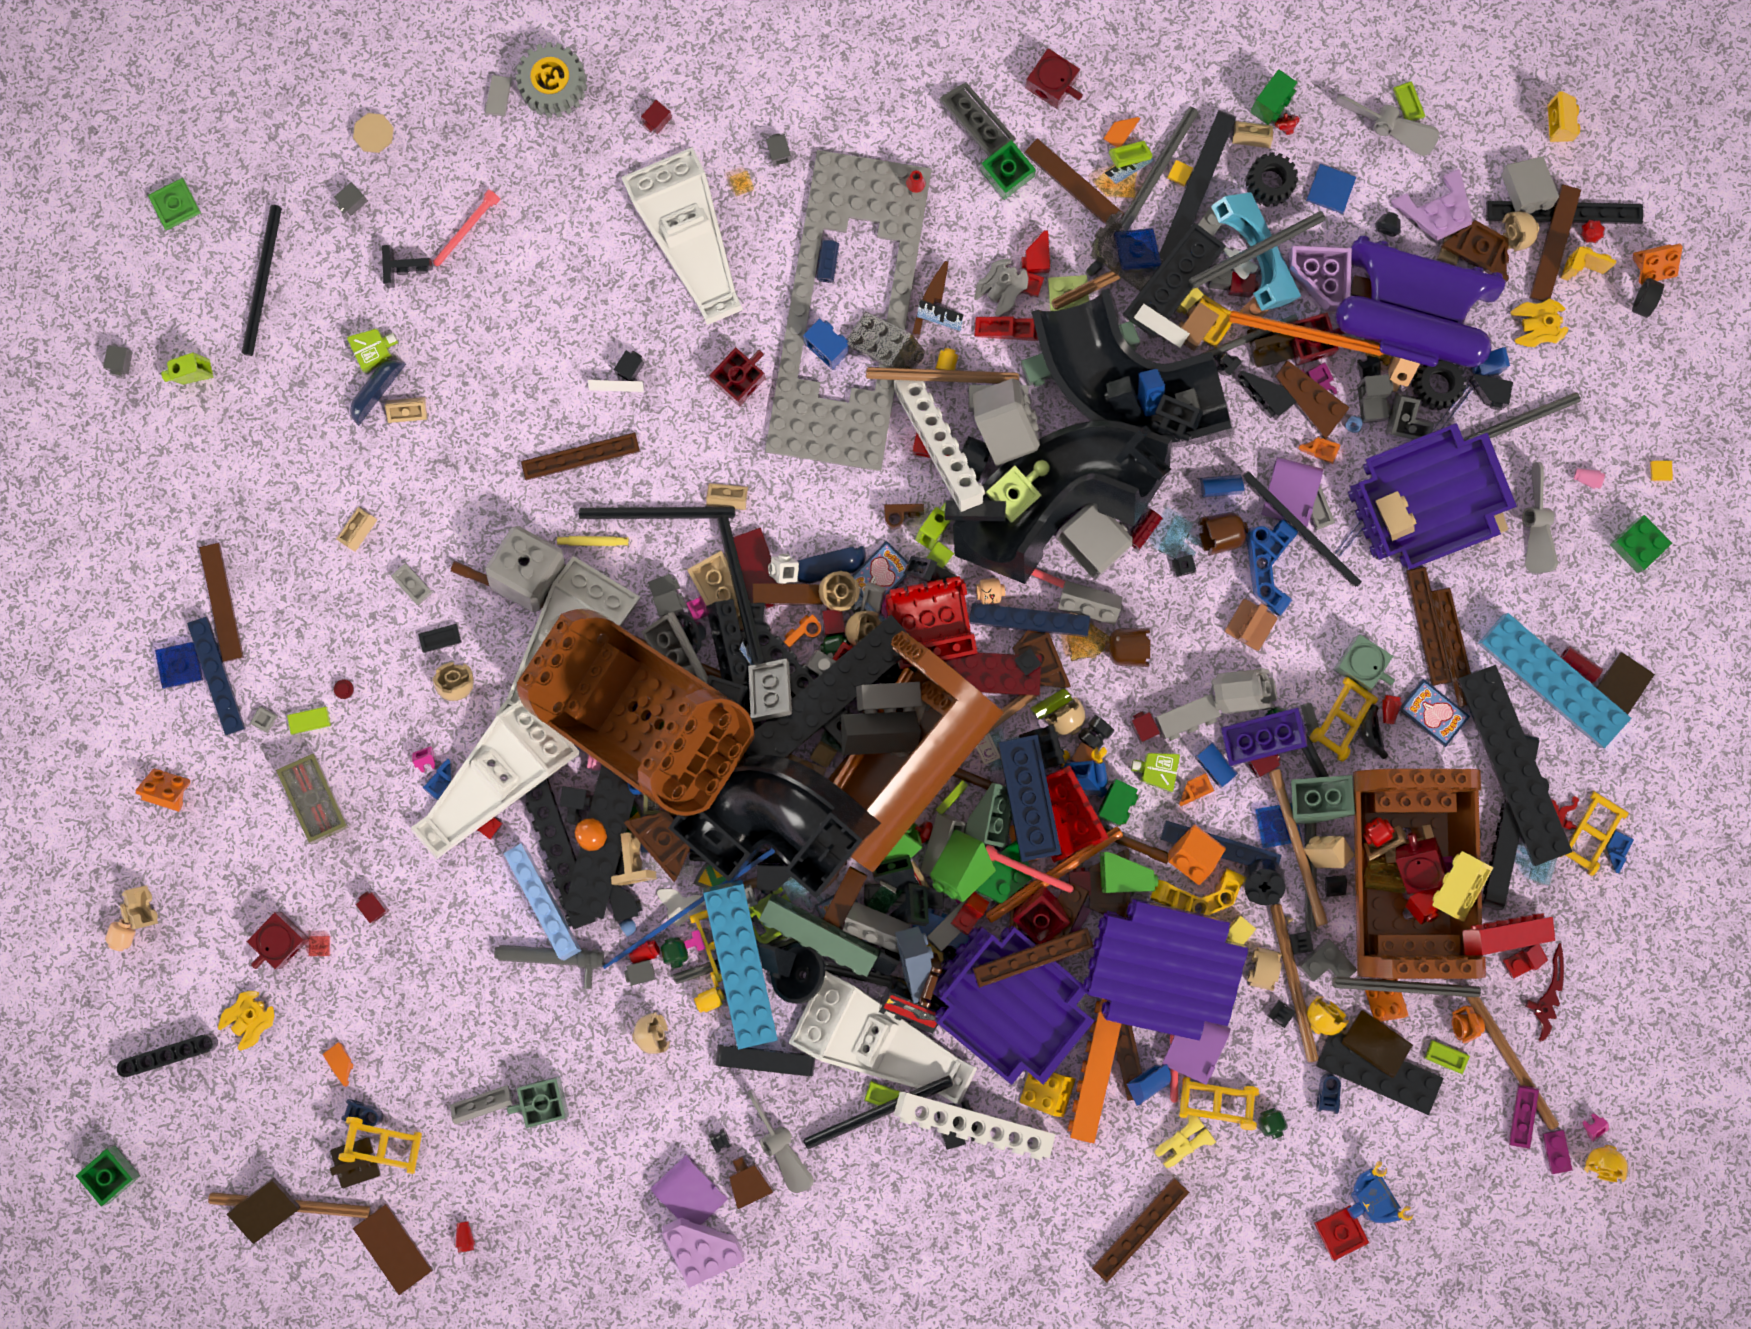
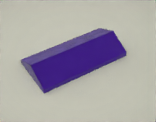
[1221,707,1307,766]

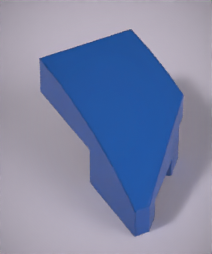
[423,759,451,801]
[1606,830,1634,874]

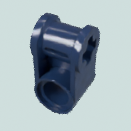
[1316,1073,1341,1114]
[341,1099,383,1126]

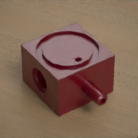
[1025,48,1083,109]
[1290,312,1346,366]
[709,347,766,407]
[1396,833,1448,895]
[246,912,310,970]

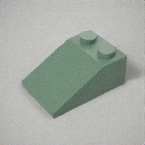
[1291,775,1355,824]
[965,783,1012,848]

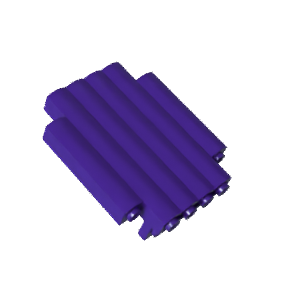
[1347,423,1517,570]
[1083,898,1248,1041]
[933,926,1094,1085]

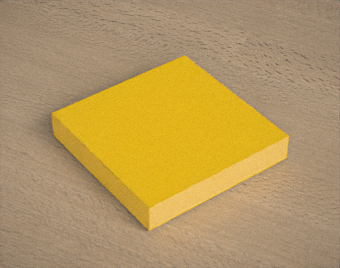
[1200,295,1232,348]

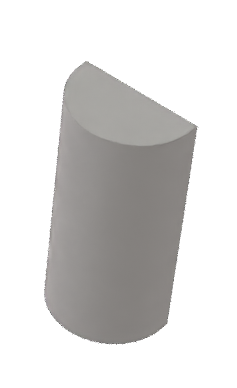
[641,612,708,683]

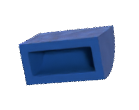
[1200,474,1245,498]
[1195,742,1238,788]
[1127,1064,1171,1106]

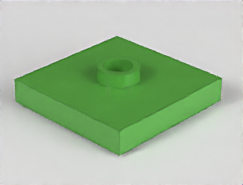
[148,177,201,230]

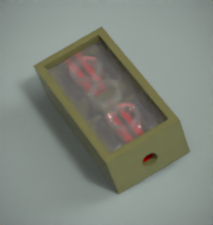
[276,753,349,845]

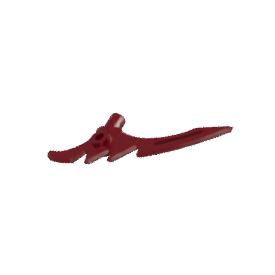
[1525,943,1564,1042]

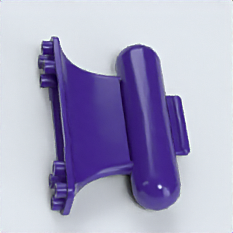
[1336,235,1506,367]

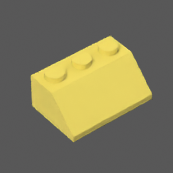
[1432,851,1493,922]

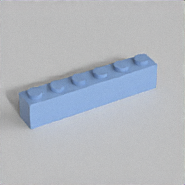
[504,844,582,960]

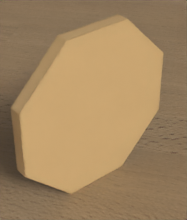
[353,113,394,153]

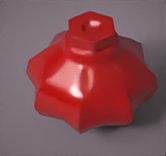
[1275,113,1300,135]
[1580,219,1605,244]
[915,820,933,843]

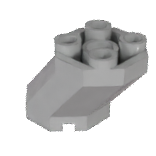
[1211,668,1277,714]

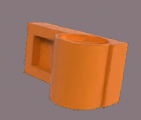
[784,614,821,648]

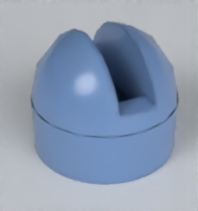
[1345,415,1363,433]
[619,919,636,937]

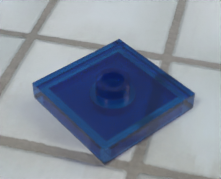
[1114,228,1161,270]
[155,642,203,689]
[1255,803,1302,849]

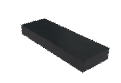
[945,500,1006,521]

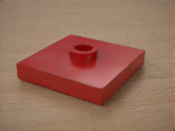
[1314,1205,1369,1261]

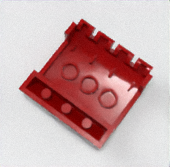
[886,576,977,669]
[1046,765,1109,863]

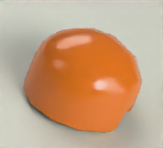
[575,818,607,851]

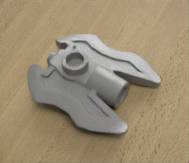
[974,259,1028,316]

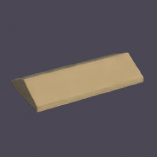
[687,550,750,631]

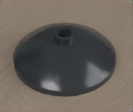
[771,943,825,1004]

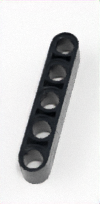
[116,1033,218,1078]
[715,1044,815,1076]

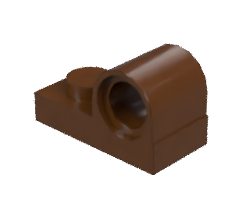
[884,504,924,530]

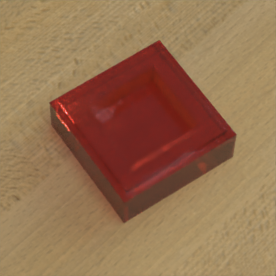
[309,936,330,956]

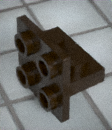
[1246,328,1294,368]
[330,1137,381,1188]

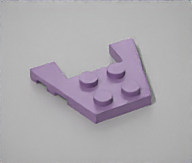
[1391,169,1472,241]

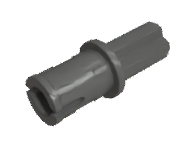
[1301,703,1320,743]

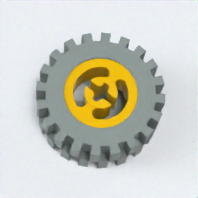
[516,42,587,118]

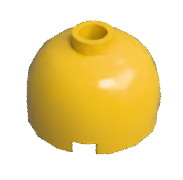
[1307,996,1349,1035]
[1584,1145,1628,1182]

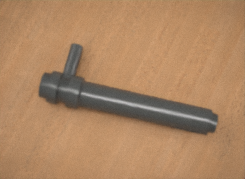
[494,945,605,989]

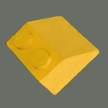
[1547,91,1580,142]

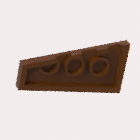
[1275,361,1350,439]
[1027,882,1090,962]

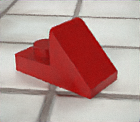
[950,891,990,935]
[1503,944,1548,979]

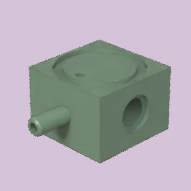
[1333,634,1395,691]
[507,1076,569,1128]

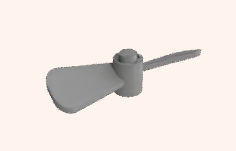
[1335,96,1439,156]
[1522,462,1558,573]
[748,1089,814,1193]

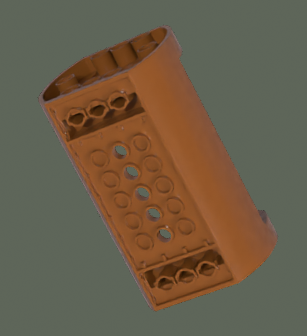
[517,609,754,816]
[828,631,1004,872]
[1353,769,1486,979]

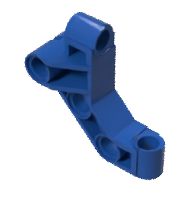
[1245,519,1298,616]

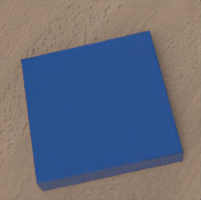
[1306,164,1356,214]

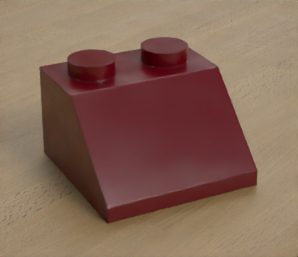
[1013,885,1070,944]

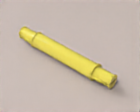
[557,536,629,547]

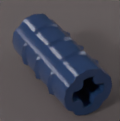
[817,240,839,283]

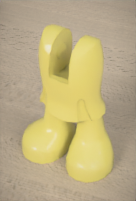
[1154,1115,1217,1169]

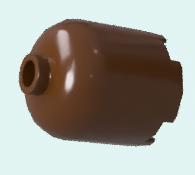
[1198,512,1248,556]
[1105,628,1151,667]

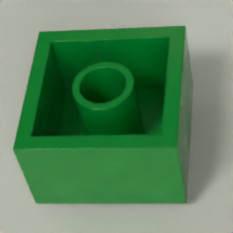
[1250,69,1298,125]
[980,140,1036,200]
[1610,515,1672,573]
[1096,779,1139,827]
[76,1146,141,1207]

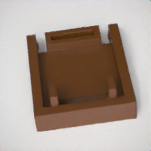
[919,952,942,1007]

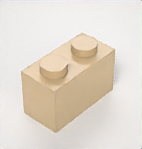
[1375,491,1417,541]
[1304,836,1355,868]

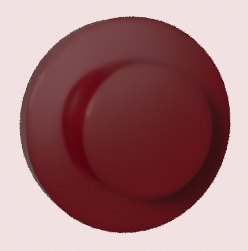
[334,679,354,699]

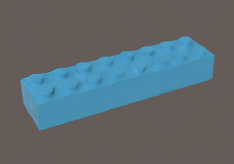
[1477,613,1632,748]
[703,880,778,1050]

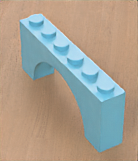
[1211,192,1301,311]

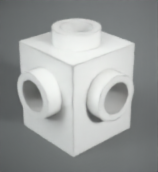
[768,554,799,584]

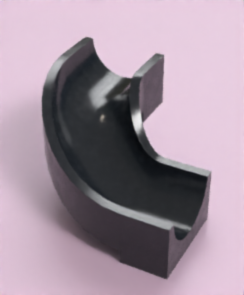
[1032,289,1235,448]
[953,420,1172,584]
[668,755,881,898]

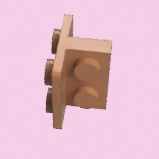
[1224,598,1278,651]

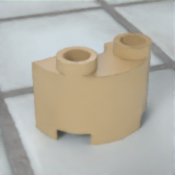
[120,885,158,929]
[1247,947,1282,991]

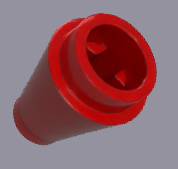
[906,170,926,193]
[1382,695,1402,724]
[629,940,660,964]
[455,1221,476,1253]

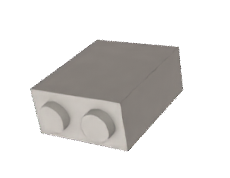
[1501,156,1559,214]

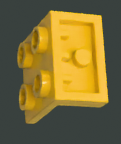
[1560,246,1616,281]
[1019,1072,1076,1117]

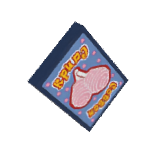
[852,541,908,599]
[1399,679,1470,747]

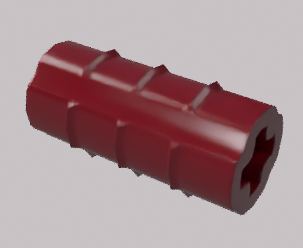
[1130,509,1163,551]
[1560,646,1603,683]

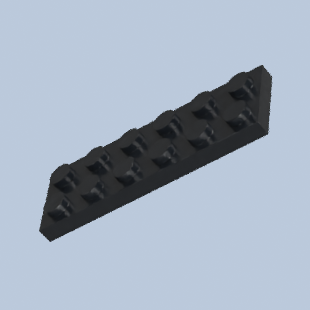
[1122,223,1226,339]
[1316,1032,1444,1115]

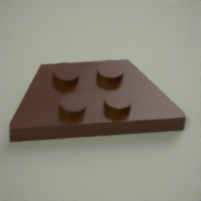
[1441,220,1509,282]
[1012,631,1071,688]
[624,811,690,882]
[1089,849,1130,918]

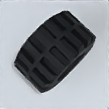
[1246,152,1298,207]
[1412,359,1467,410]

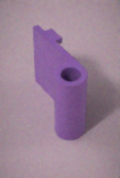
[1261,457,1323,527]
[1162,1021,1231,1085]
[650,1154,728,1225]

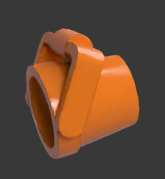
[1452,1006,1485,1044]

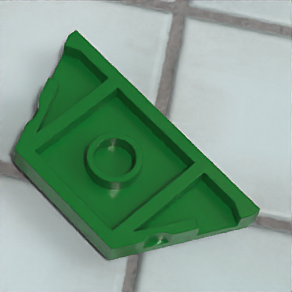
[976,840,1032,904]

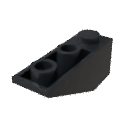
[1238,370,1297,420]

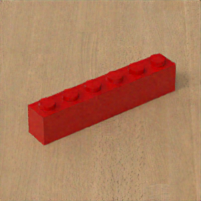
[1463,913,1555,955]

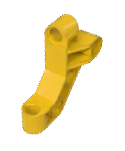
[1150,867,1244,915]

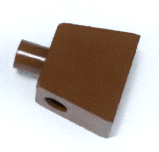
[729,1156,774,1209]

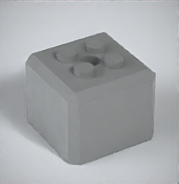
[973,378,1040,466]
[1055,503,1132,580]
[485,526,565,612]

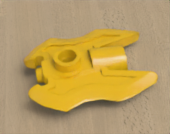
[1510,298,1569,347]
[218,991,274,1051]

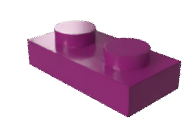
[1542,1129,1573,1174]

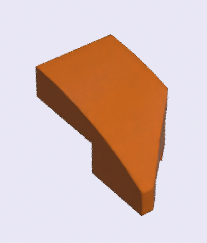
[1104,117,1141,147]
[1298,437,1341,464]
[1179,773,1215,807]
[323,1042,353,1087]

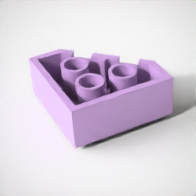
[1288,246,1352,312]
[662,1218,744,1288]

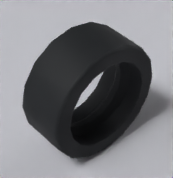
[1632,278,1664,318]

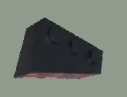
[879,977,945,1034]

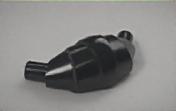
[1360,705,1388,759]

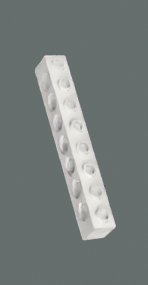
[894,380,985,512]
[894,1091,1056,1161]

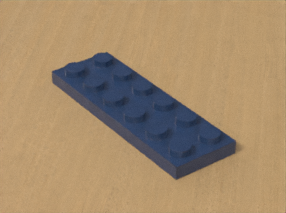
[997,735,1061,862]

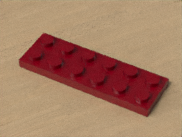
[943,653,1042,696]

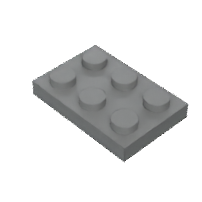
[748,658,792,722]

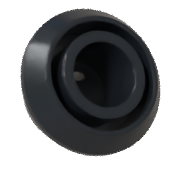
[1375,212,1401,237]

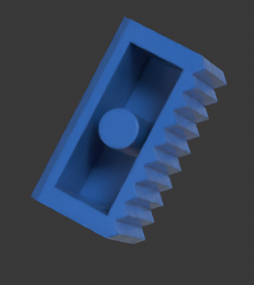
[1138,369,1165,416]

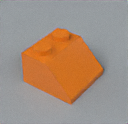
[1168,824,1226,885]

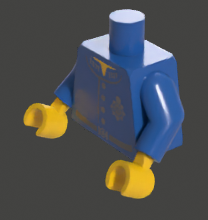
[1060,747,1108,798]
[1347,1161,1414,1223]

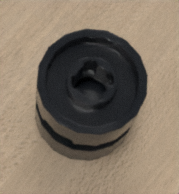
[1077,715,1115,751]

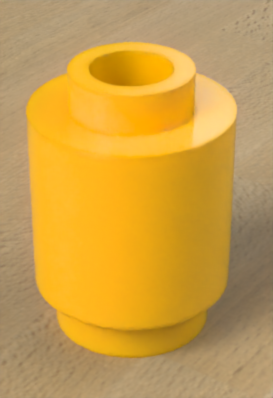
[935,348,959,370]
[694,987,725,1013]

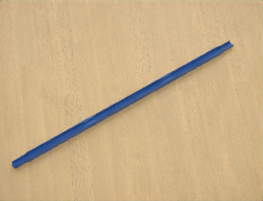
[603,848,775,969]

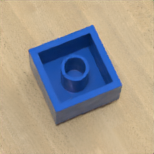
[803,318,849,370]

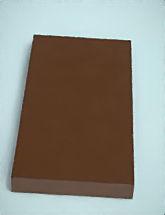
[353,1203,433,1295]

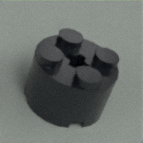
[954,436,990,482]
[1244,858,1285,905]

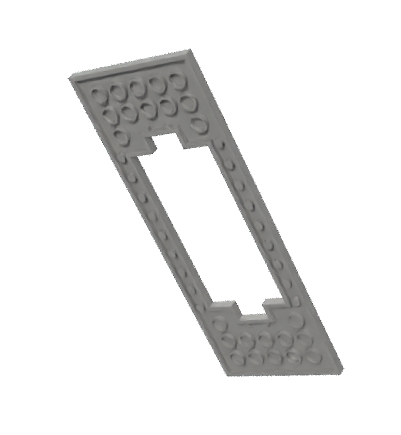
[765,150,932,472]

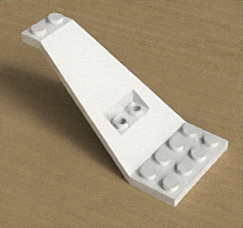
[621,147,743,325]
[495,556,640,717]
[411,700,580,859]
[789,971,977,1105]

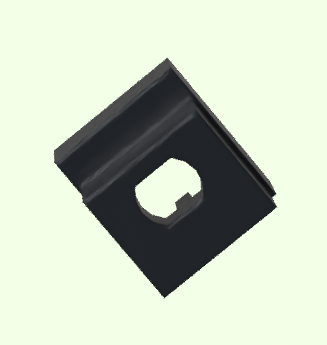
[1172,554,1196,578]

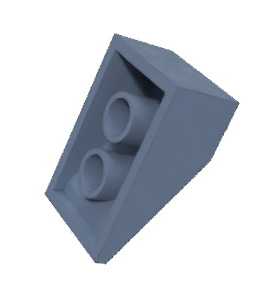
[895,926,934,1003]

